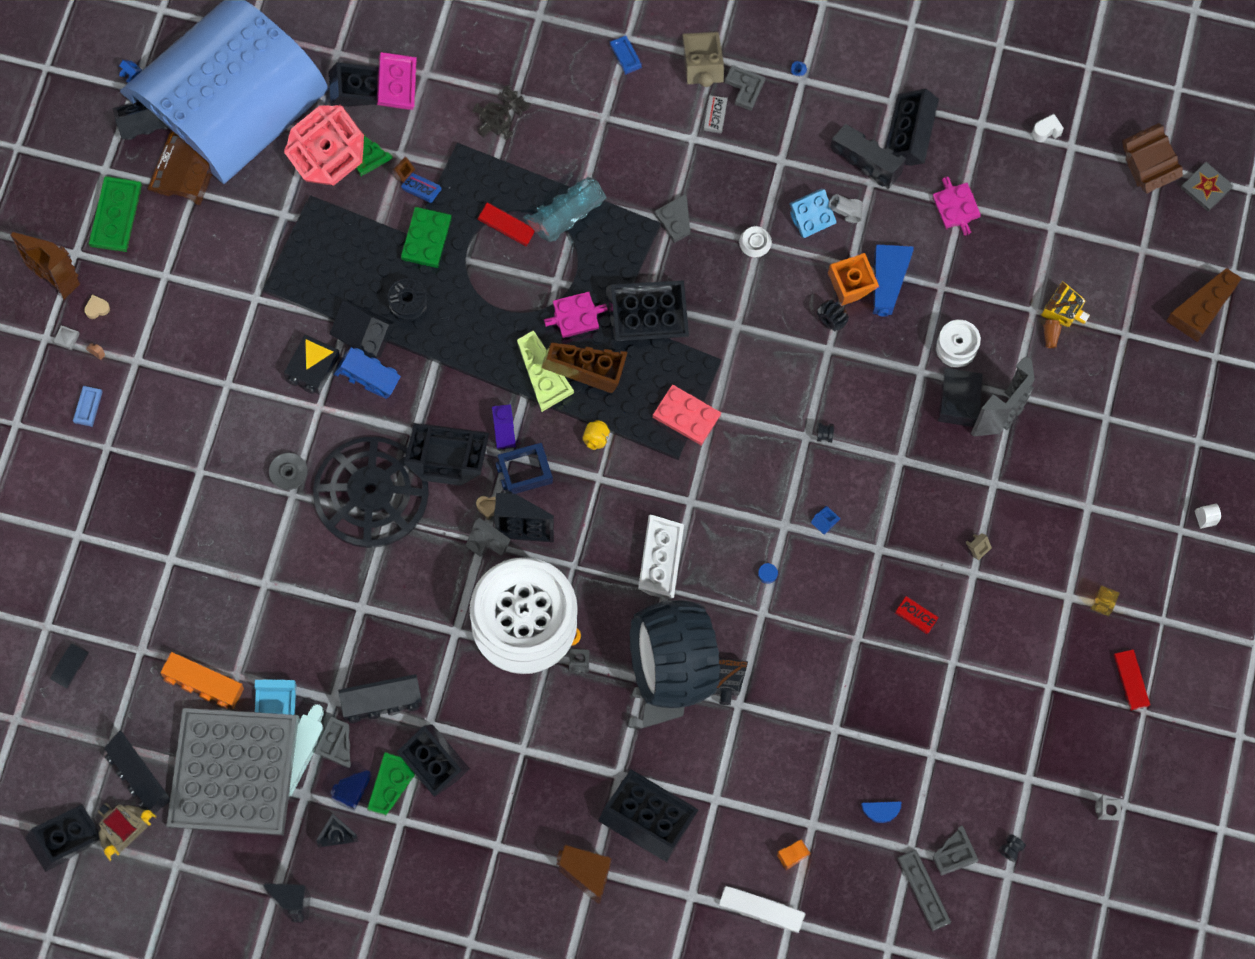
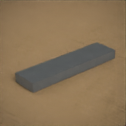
[897,849,951,932]

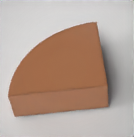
[86,343,105,360]

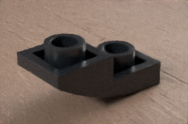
[50,643,89,688]

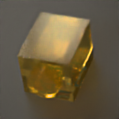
[1091,585,1119,616]

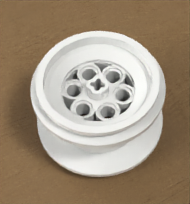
[470,557,577,674]

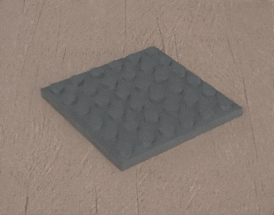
[166,708,299,836]

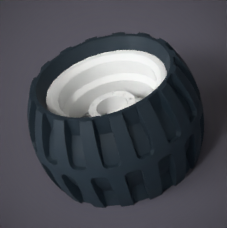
[630,600,720,708]

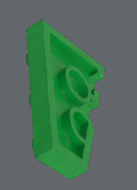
[367,753,415,816]

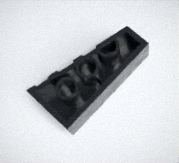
[830,124,906,189]

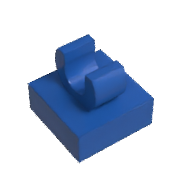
[119,60,142,83]

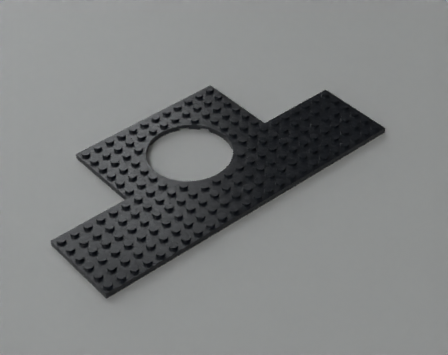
[263,142,722,460]

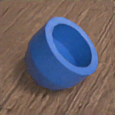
[791,61,807,76]

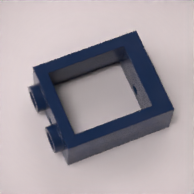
[495,443,553,494]

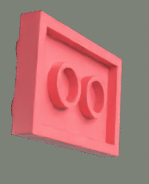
[653,384,721,446]

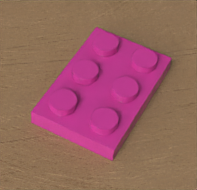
[377,52,416,110]

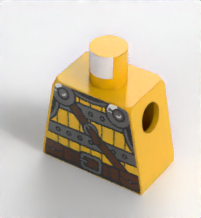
[1041,281,1090,327]

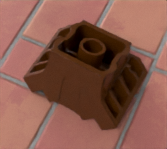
[1122,123,1183,193]

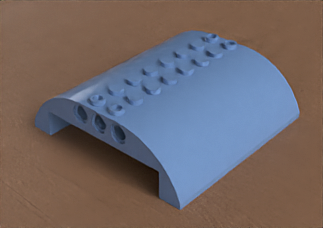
[120,0,329,184]

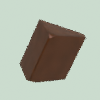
[393,157,415,183]

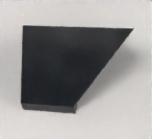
[316,813,358,848]

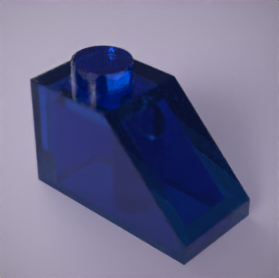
[330,770,372,812]

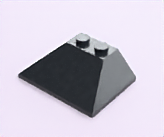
[404,423,489,486]

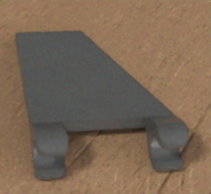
[628,687,684,729]

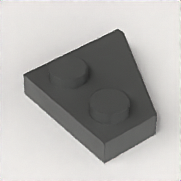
[655,195,690,243]
[314,717,351,769]
[933,825,978,876]

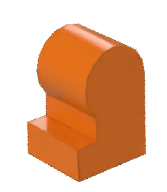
[777,840,811,870]

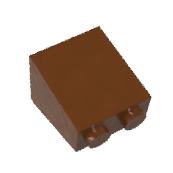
[556,845,612,904]

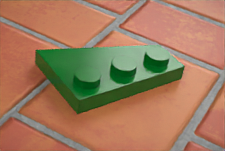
[356,134,393,176]

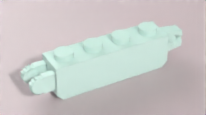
[289,704,324,796]

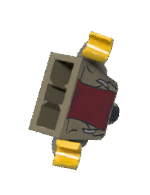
[98,803,156,861]

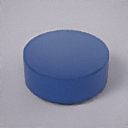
[758,563,778,584]

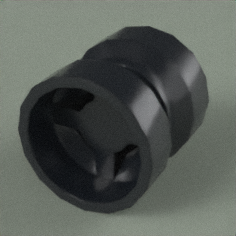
[998,834,1026,862]

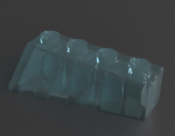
[523,177,607,242]

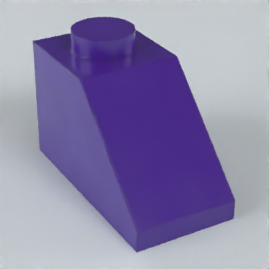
[492,404,516,450]

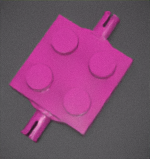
[933,177,981,235]
[544,292,608,338]

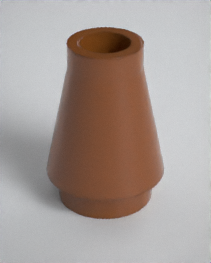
[1043,320,1062,348]

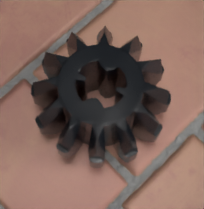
[817,299,849,331]

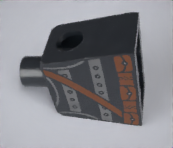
[714,658,748,705]

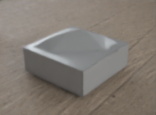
[54,325,80,350]

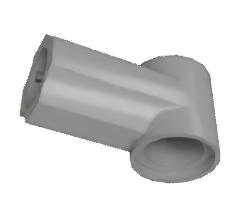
[829,194,862,223]

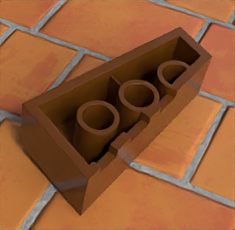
[1166,268,1242,342]
[541,343,628,393]

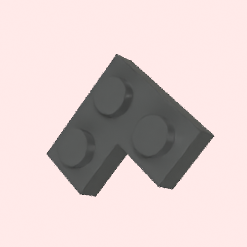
[725,65,766,111]
[465,517,511,557]

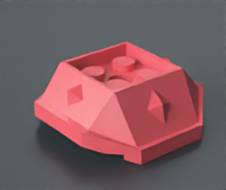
[284,105,364,186]

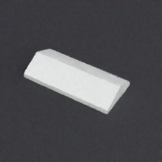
[638,515,684,598]

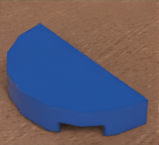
[861,802,901,823]

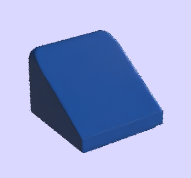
[811,506,840,535]

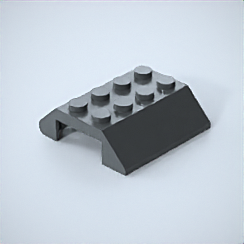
[971,357,1035,436]

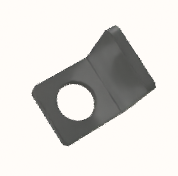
[569,649,589,674]

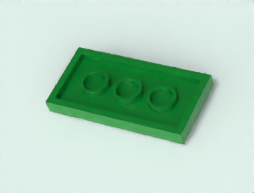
[89,176,142,252]

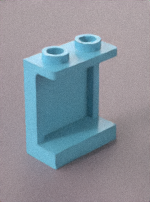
[255,680,297,715]

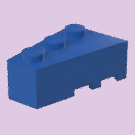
[333,347,401,399]

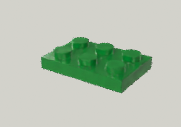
[401,207,452,268]

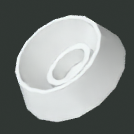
[739,226,772,257]

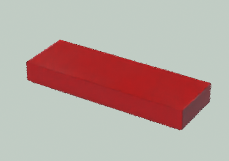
[478,202,536,247]
[1114,649,1150,711]

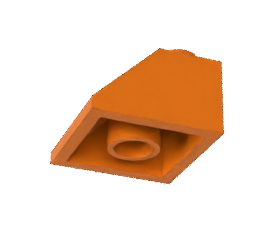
[828,253,879,306]

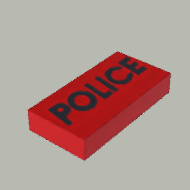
[895,596,939,635]

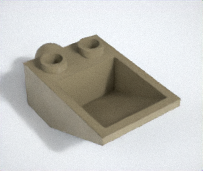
[683,32,724,87]

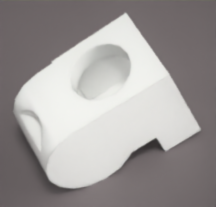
[1032,114,1064,142]
[1195,504,1221,529]

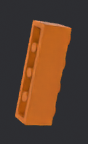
[160,652,244,709]

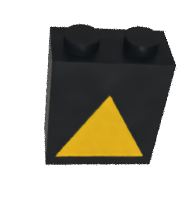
[284,335,340,395]

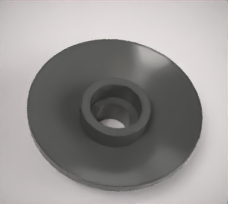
[269,453,308,490]

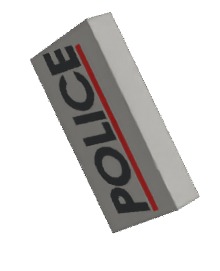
[704,95,728,134]

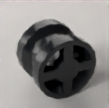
[817,423,834,443]

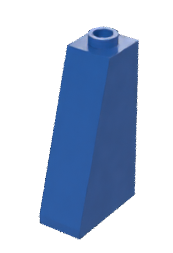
[873,245,914,317]

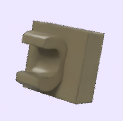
[966,533,992,560]

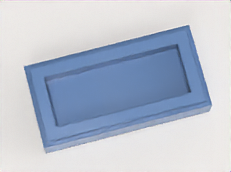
[73,386,102,427]

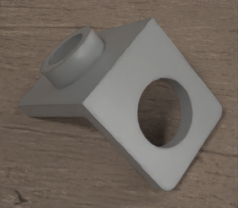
[1095,795,1121,821]

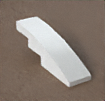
[719,886,805,933]

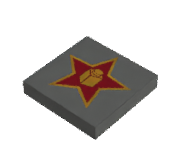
[1181,162,1234,212]

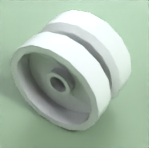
[936,320,981,368]

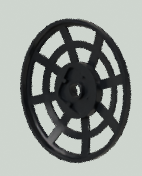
[313,437,429,548]

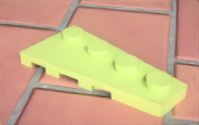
[517,331,574,412]

